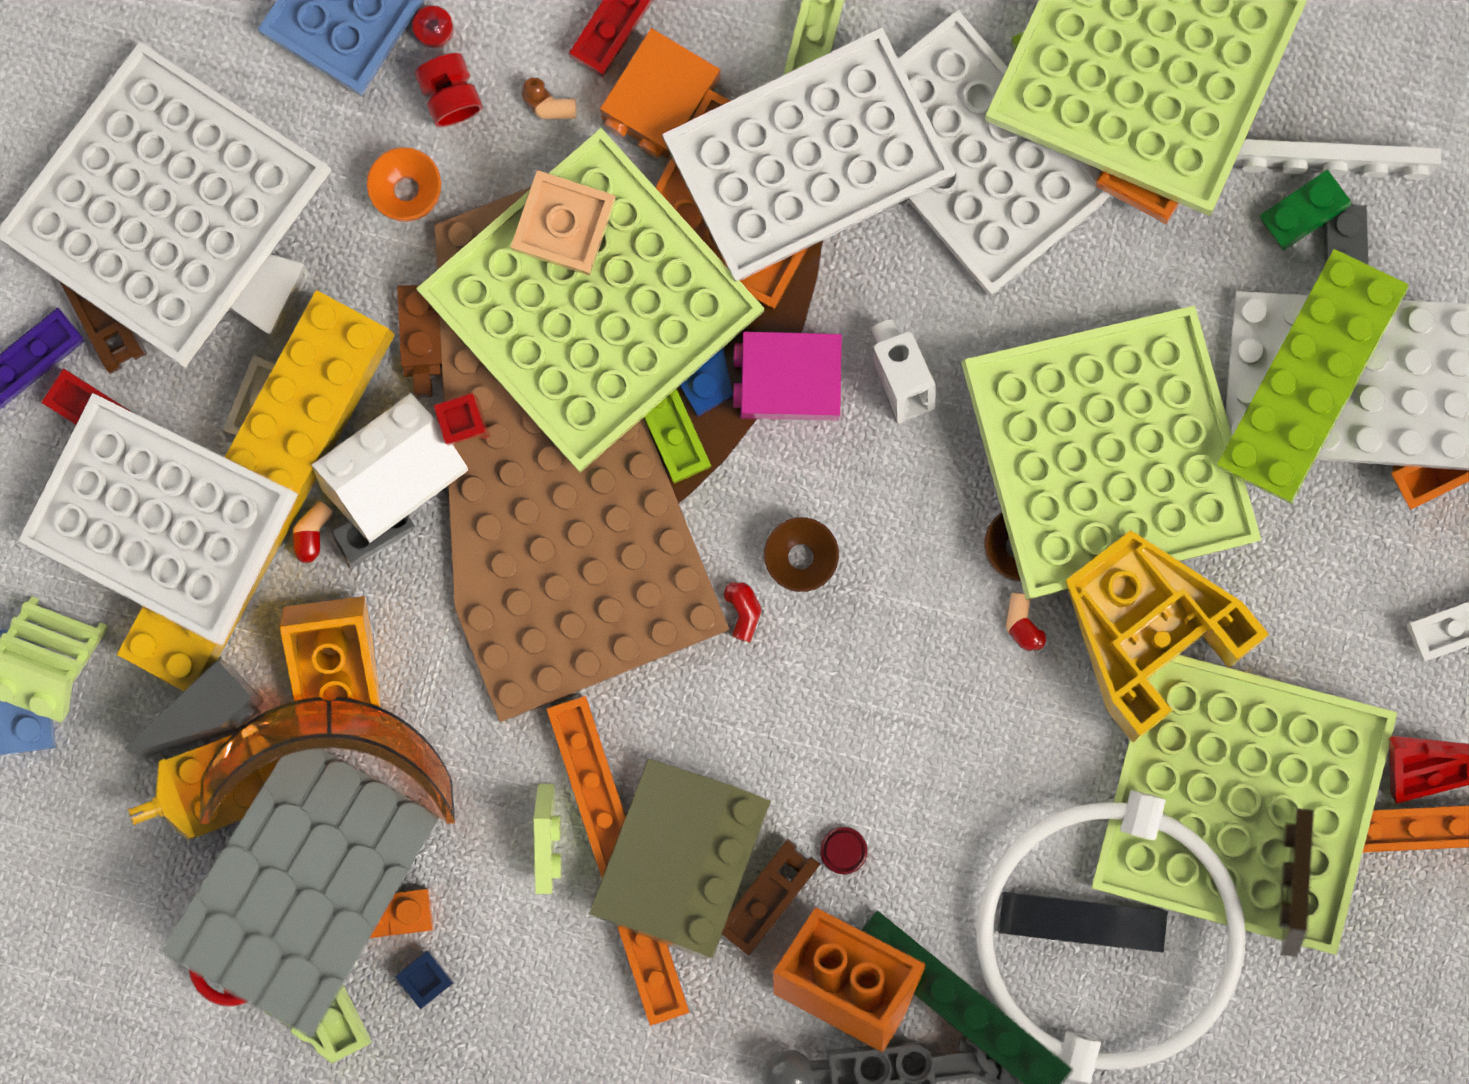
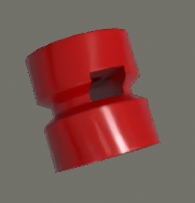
[414,53,483,127]

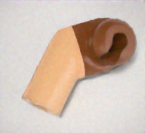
[521,77,576,120]

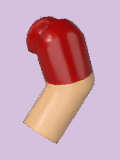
[293,501,333,563]
[1006,593,1047,651]

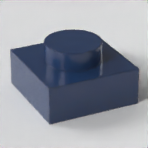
[395,950,455,1010]

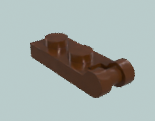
[60,282,147,374]
[722,838,820,956]

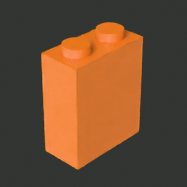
[600,28,720,160]

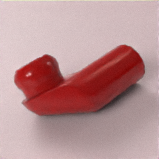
[724,582,762,643]

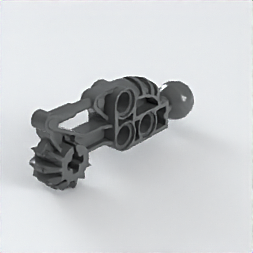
[762,1035,1022,1084]

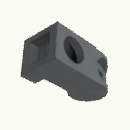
[332,515,415,569]

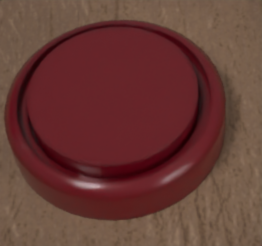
[820,827,868,875]

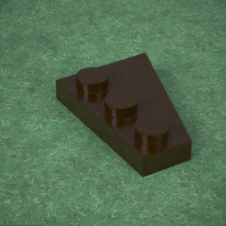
[1278,808,1314,957]

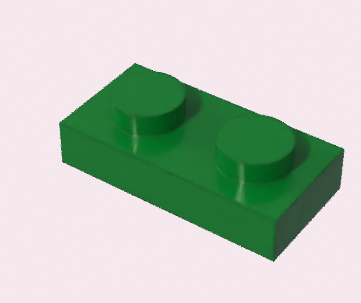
[1259,169,1352,251]

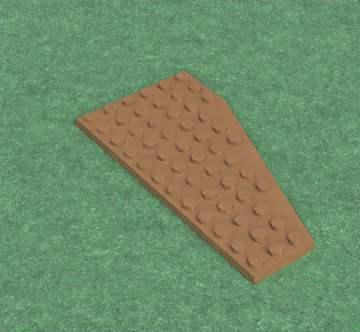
[435,187,730,723]

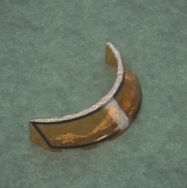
[200,697,455,824]

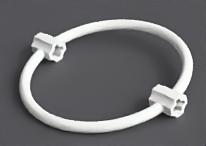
[976,790,1246,1083]

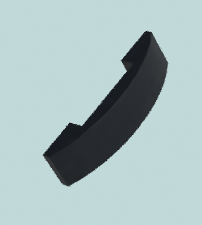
[998,892,1168,953]

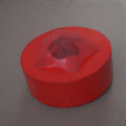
[412,6,454,49]

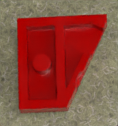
[1389,736,1469,804]

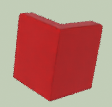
[433,393,490,446]

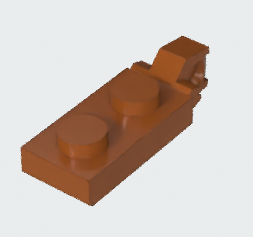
[397,285,442,398]

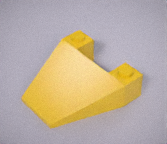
[1065,530,1269,743]

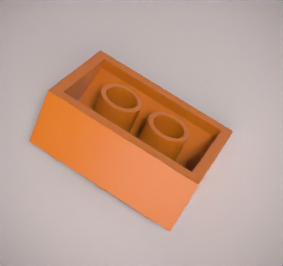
[773,907,925,1053]

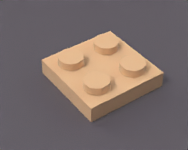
[511,170,616,276]

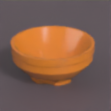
[367,147,442,222]

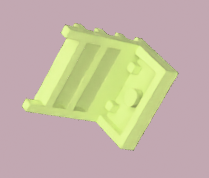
[0,596,108,723]

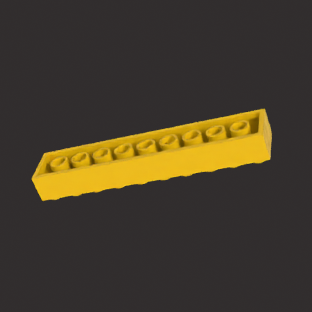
[116,290,395,691]

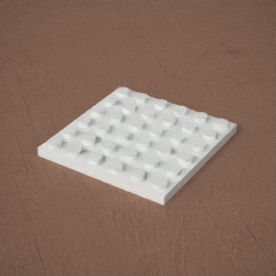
[0,42,331,368]

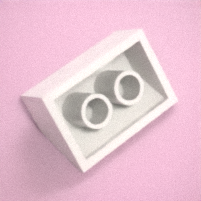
[312,393,468,543]

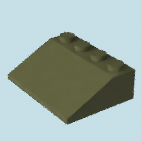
[589,758,771,959]

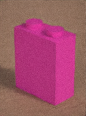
[733,332,842,421]

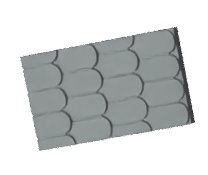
[160,734,440,1038]

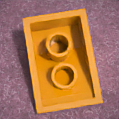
[280,596,384,736]

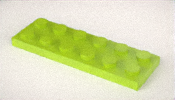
[1217,249,1409,505]

